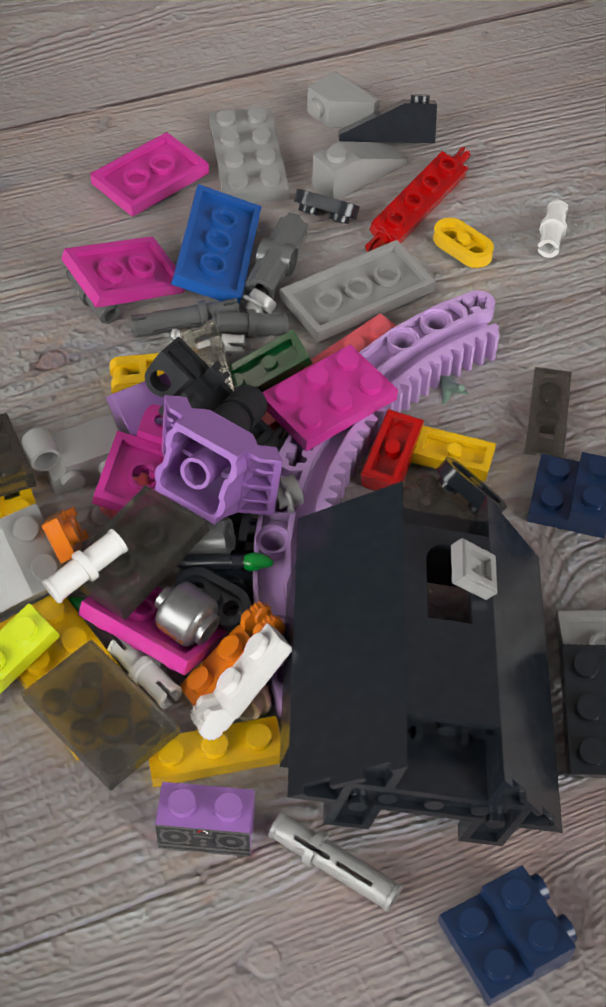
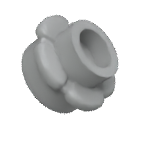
[243,288,277,314]
[276,474,304,513]

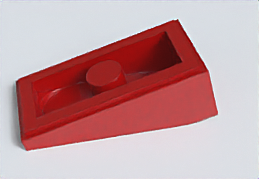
[361,409,424,491]

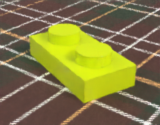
[0,603,61,694]

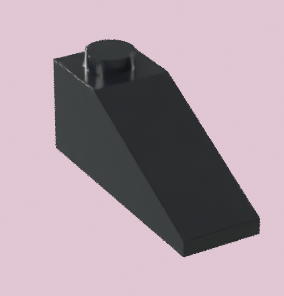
[338,94,437,143]

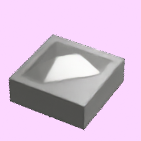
[451,538,497,600]

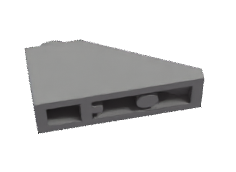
[312,142,407,200]

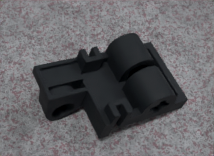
[145,336,274,446]

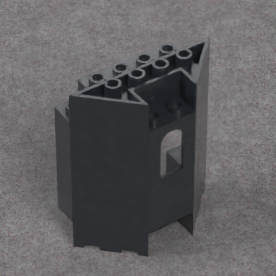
[279,481,563,847]

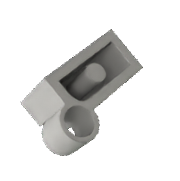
[21,415,118,496]

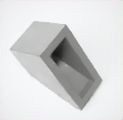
[307,71,379,128]

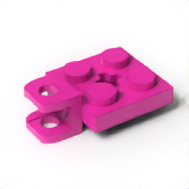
[92,404,177,523]

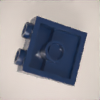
[526,452,606,539]
[438,865,577,1006]

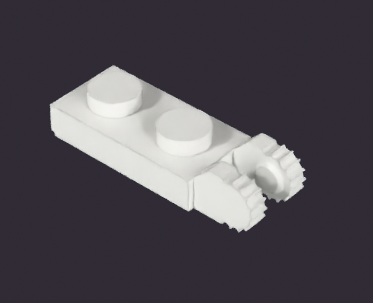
[190,623,292,741]

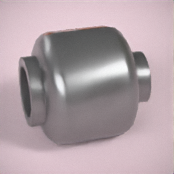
[154,582,220,647]

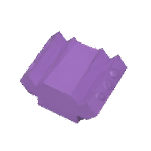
[154,395,283,525]

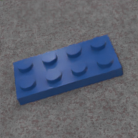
[171,184,262,305]

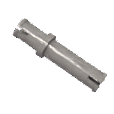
[268,812,403,912]

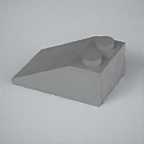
[0,503,66,618]

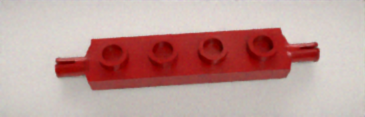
[365,147,471,252]

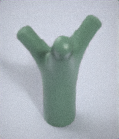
[439,374,469,404]

